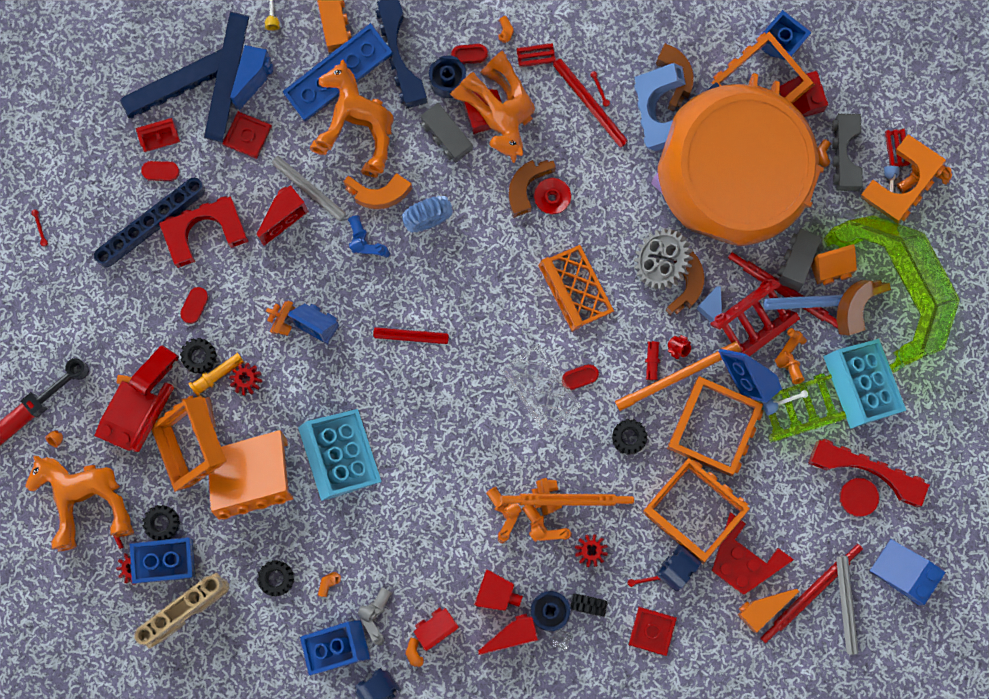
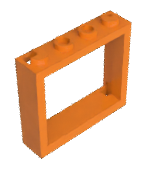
[711,32,815,104]
[667,376,764,476]
[152,396,227,492]
[643,458,750,564]

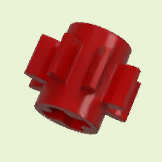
[668,335,691,359]

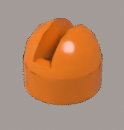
[45,430,63,448]

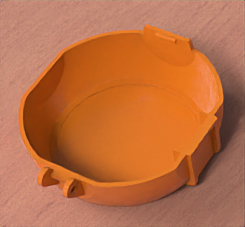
[658,73,824,246]

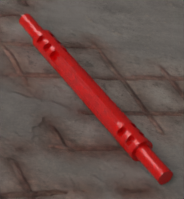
[728,252,838,329]
[760,544,863,644]

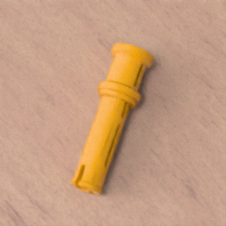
[188,352,244,397]

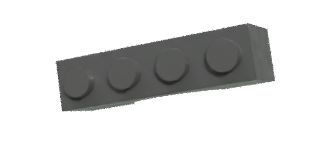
[832,114,863,191]

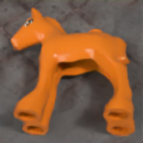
[450,50,535,163]
[309,60,394,178]
[25,455,134,551]

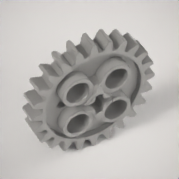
[634,228,693,290]

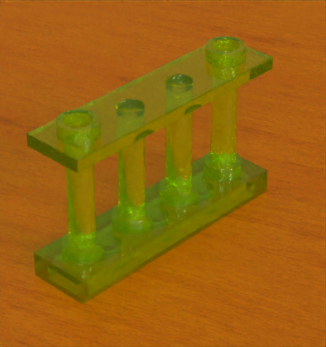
[755,373,847,443]

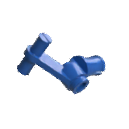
[348,215,390,258]

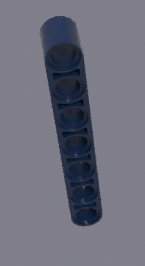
[204,11,249,143]
[120,49,222,119]
[94,177,205,268]

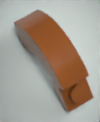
[656,43,694,112]
[508,160,556,218]
[666,252,704,316]
[837,280,891,335]

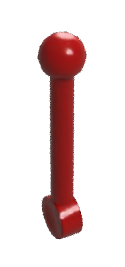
[590,71,610,107]
[31,209,48,247]
[627,576,661,587]

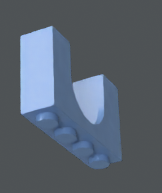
[634,63,686,151]

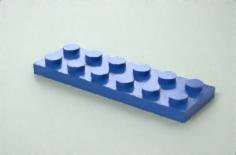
[282,23,394,122]

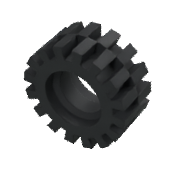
[180,338,217,374]
[612,419,648,455]
[142,505,180,541]
[257,560,294,596]
[570,593,608,617]

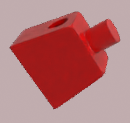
[474,569,523,611]

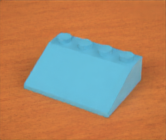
[823,339,906,429]
[298,409,382,501]

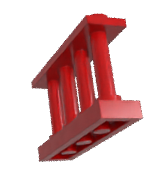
[710,279,800,357]

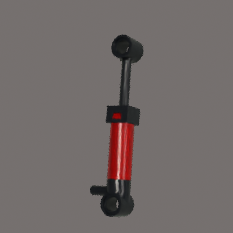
[0,358,89,446]

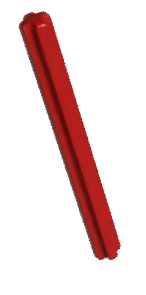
[553,58,628,147]

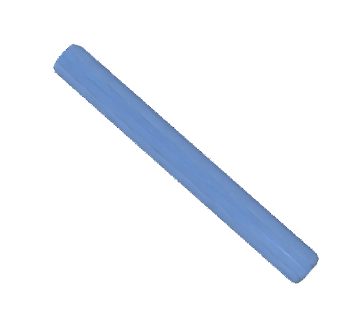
[763,295,843,310]

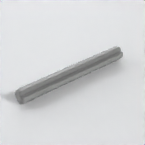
[272,156,346,221]
[836,556,858,655]

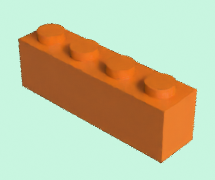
[317,0,352,52]

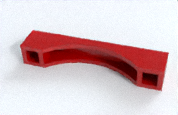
[808,439,930,508]

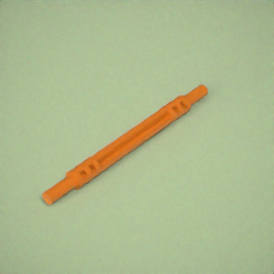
[500,494,634,506]

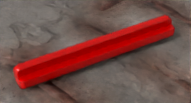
[373,327,449,344]
[129,382,174,452]

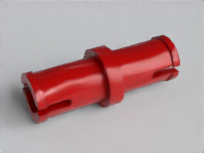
[645,341,660,381]

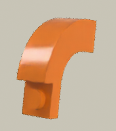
[343,173,412,209]

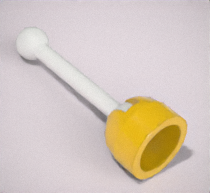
[265,0,280,31]

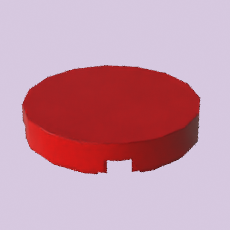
[839,478,879,517]

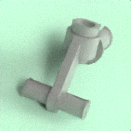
[357,587,392,645]

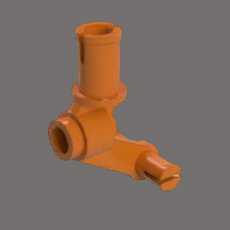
[897,165,952,194]
[775,328,807,384]
[486,487,522,543]
[522,505,572,542]

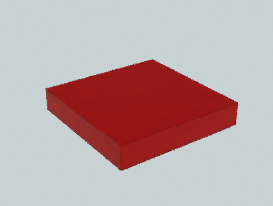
[222,111,272,159]
[628,607,677,656]

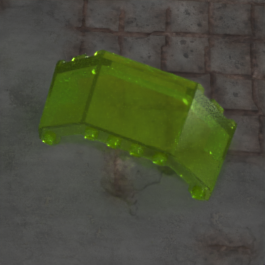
[823,215,960,373]

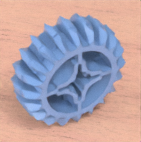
[402,196,453,232]

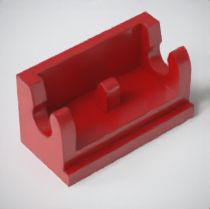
[135,118,180,152]

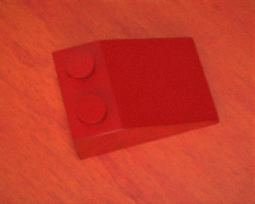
[256,185,309,246]
[94,381,157,451]
[478,614,538,655]

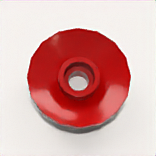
[534,178,571,215]

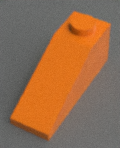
[738,589,799,632]

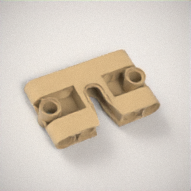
[134,573,229,649]

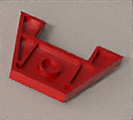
[711,512,794,595]

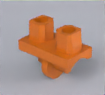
[265,300,296,336]
[532,478,562,516]

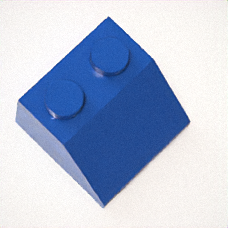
[757,10,812,60]

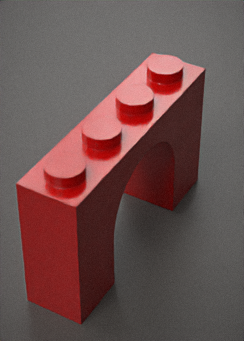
[159,196,249,268]

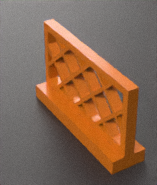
[538,245,614,332]

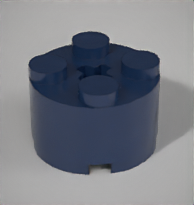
[429,55,466,99]
[655,544,702,592]
[530,591,570,631]
[355,668,401,699]

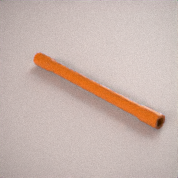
[615,341,741,411]

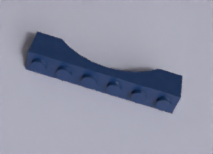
[375,0,428,109]

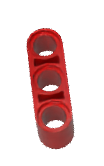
[129,345,179,396]

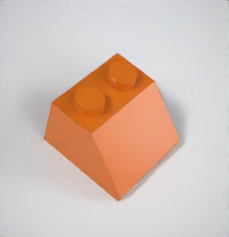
[811,244,857,286]

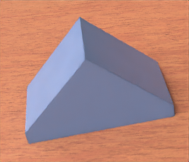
[697,286,722,322]

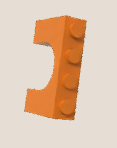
[861,134,946,224]

